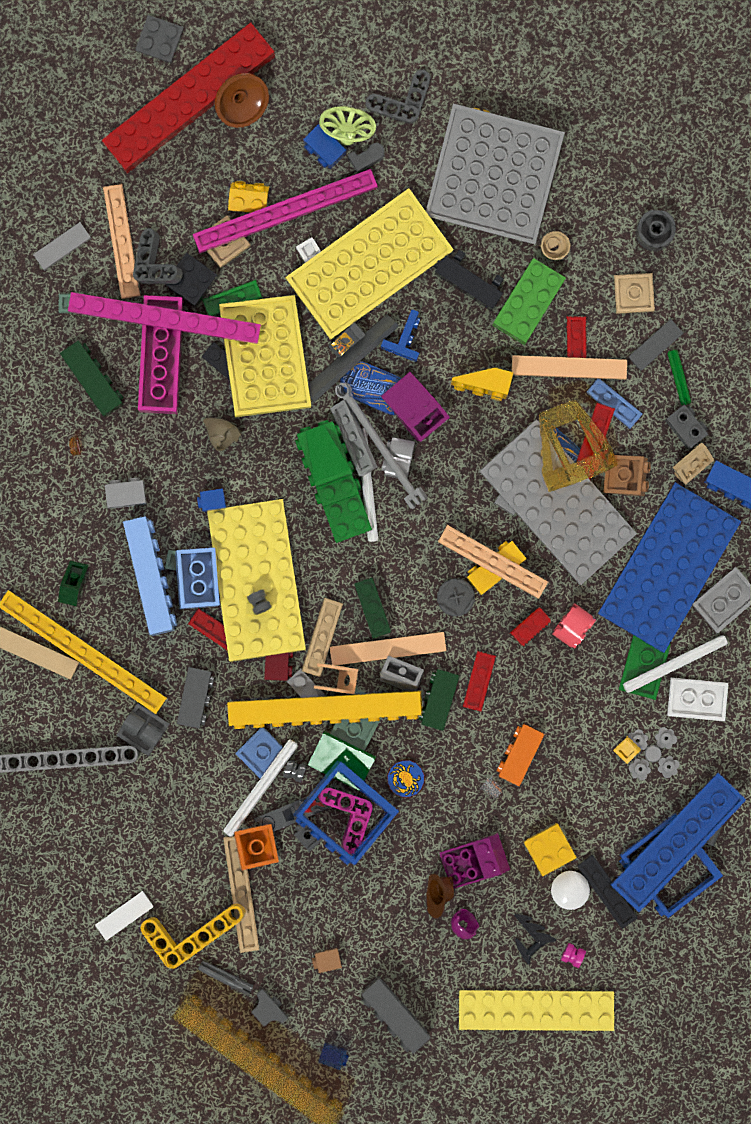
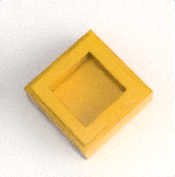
[613,736,641,764]

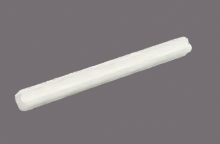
[361,428,378,542]
[623,635,728,693]
[224,739,298,837]

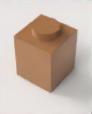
[312,947,342,973]

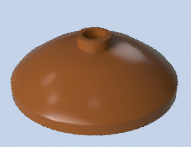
[215,73,269,128]

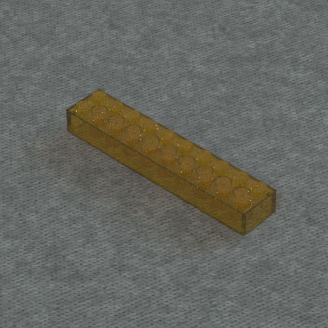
[172,994,344,1124]

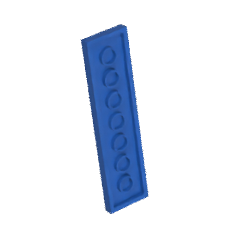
[611,773,746,912]

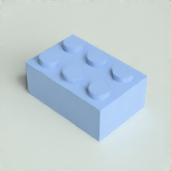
[175,548,220,609]

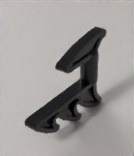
[514,914,556,965]

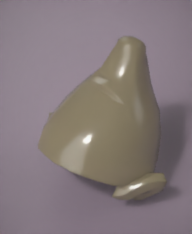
[203,418,242,451]

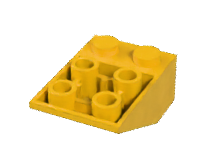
[451,368,514,401]

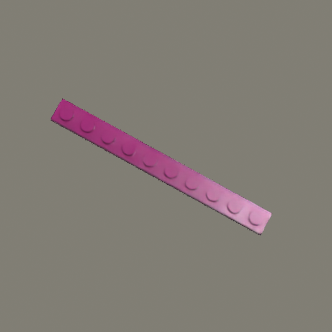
[193,169,378,253]
[68,292,261,344]

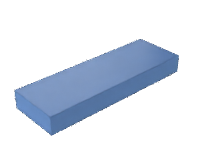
[586,379,642,429]

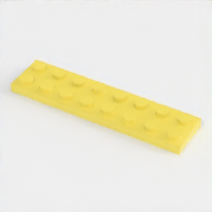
[459,990,614,1031]

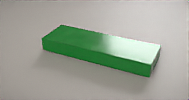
[202,280,262,316]

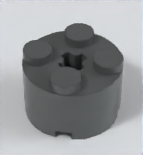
[636,210,676,252]

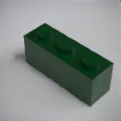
[354,577,391,639]
[418,669,460,731]

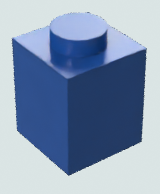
[197,489,226,512]

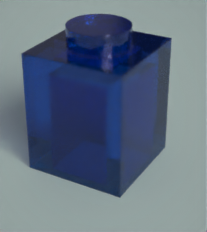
[318,1042,349,1070]

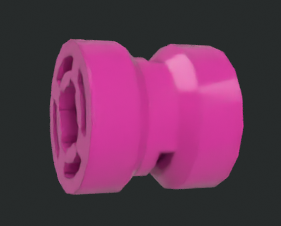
[561,943,586,968]

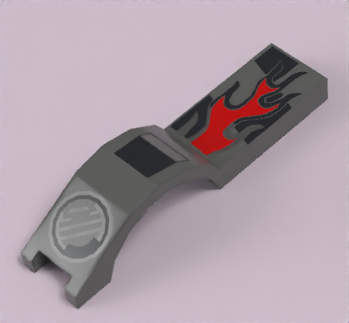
[254,785,342,832]

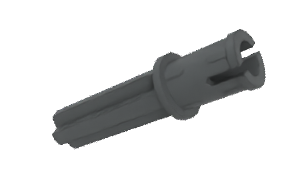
[198,960,254,996]

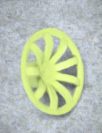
[319,107,376,145]

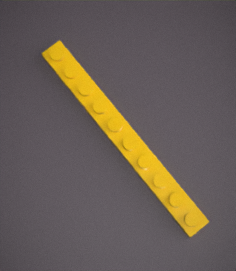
[0,590,167,714]

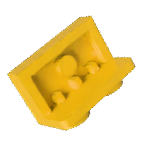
[228,181,269,213]

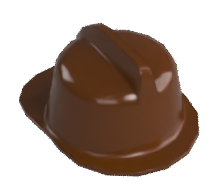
[426,873,454,918]

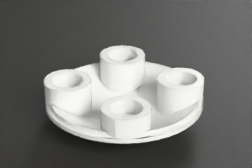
[551,871,590,910]

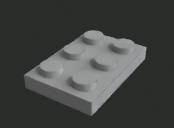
[692,567,751,634]

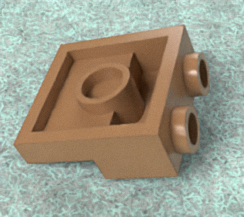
[603,455,651,496]

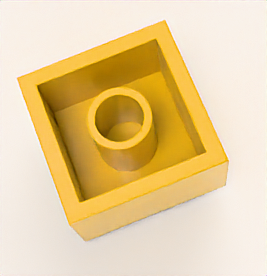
[523,823,576,876]

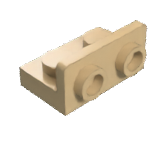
[673,443,714,485]

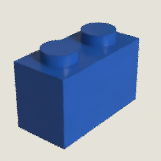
[303,124,347,169]

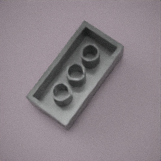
[361,976,431,1054]

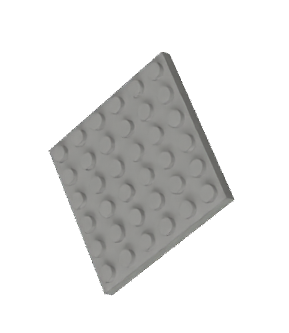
[426,103,565,244]

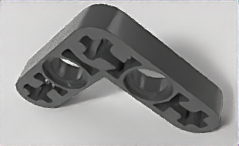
[366,70,430,124]
[133,228,183,284]

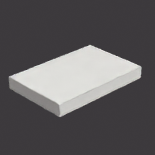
[667,678,728,721]

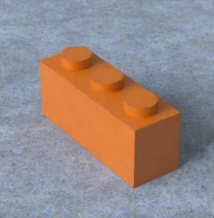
[496,724,545,786]

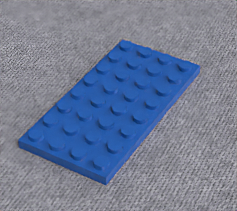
[597,482,741,653]

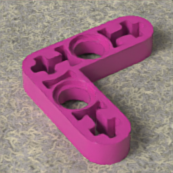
[318,787,372,854]

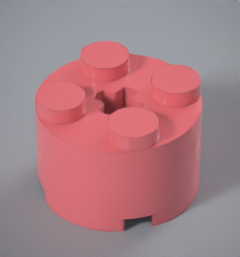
[552,603,596,649]

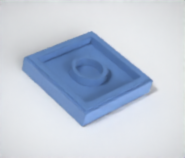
[235,727,283,779]

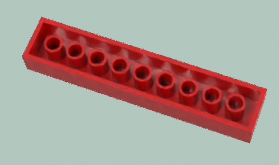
[102,23,275,174]

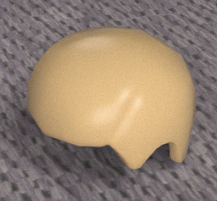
[540,231,571,260]

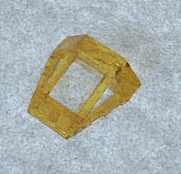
[539,400,618,492]

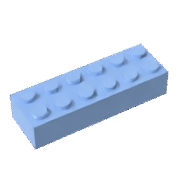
[123,516,177,636]

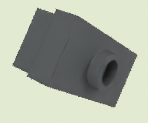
[251,988,289,1026]

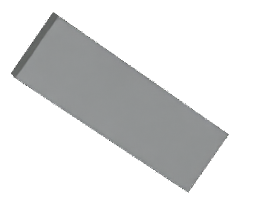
[33,222,91,271]

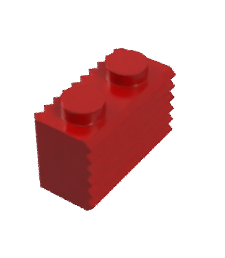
[510,607,551,646]

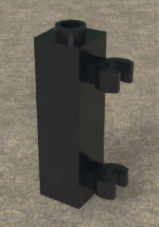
[434,249,504,312]

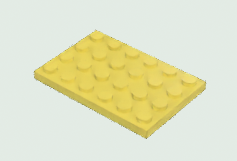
[219,295,311,417]

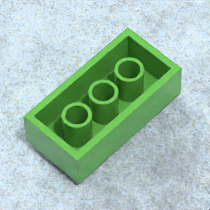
[492,258,566,345]

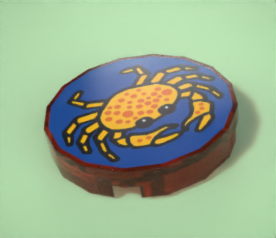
[387,760,425,798]

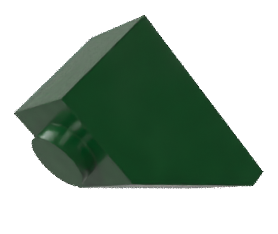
[58,561,88,606]

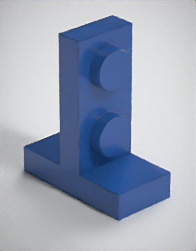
[381,309,421,362]

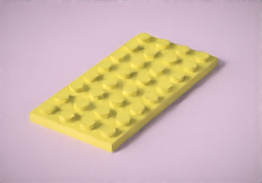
[285,188,454,340]
[207,499,306,662]

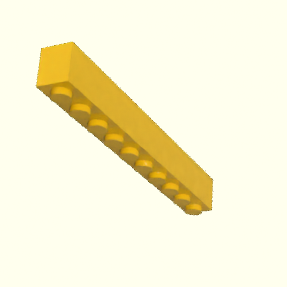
[227,691,423,729]

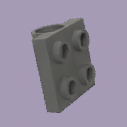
[117,703,170,756]

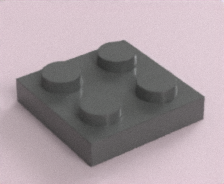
[135,15,184,64]

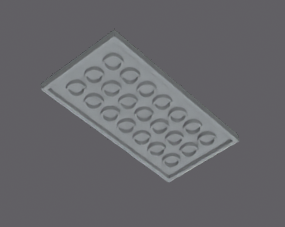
[479,419,637,585]

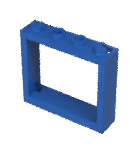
[293,761,399,865]
[619,813,723,918]

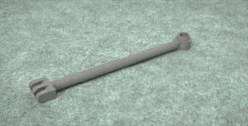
[335,382,427,509]

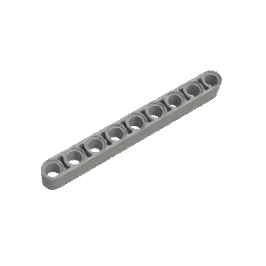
[0,746,139,773]

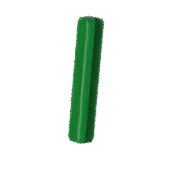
[668,350,691,406]

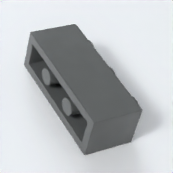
[177,667,215,729]

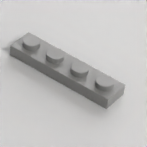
[330,400,377,476]

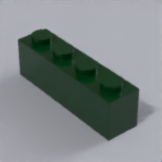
[60,340,124,417]

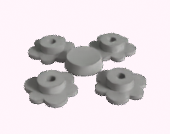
[628,727,679,780]

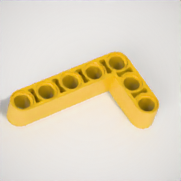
[141,904,245,969]

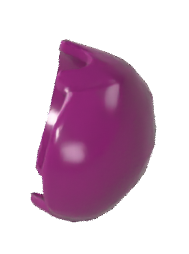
[451,909,479,940]

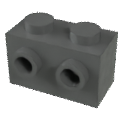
[665,404,708,450]

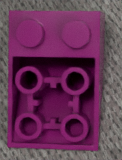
[381,372,450,442]
[439,833,510,889]

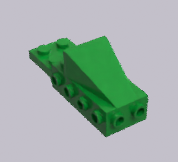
[295,420,372,543]

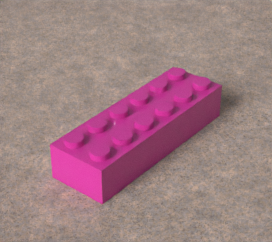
[138,295,184,414]

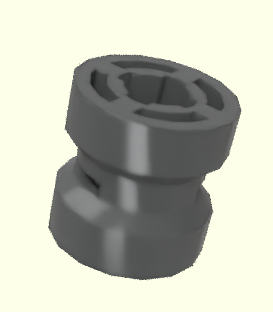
[247,589,272,615]
[283,759,307,783]

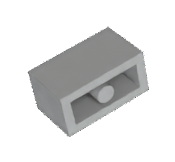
[105,478,147,509]
[380,656,424,692]

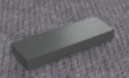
[628,319,683,372]

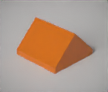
[234,824,279,870]

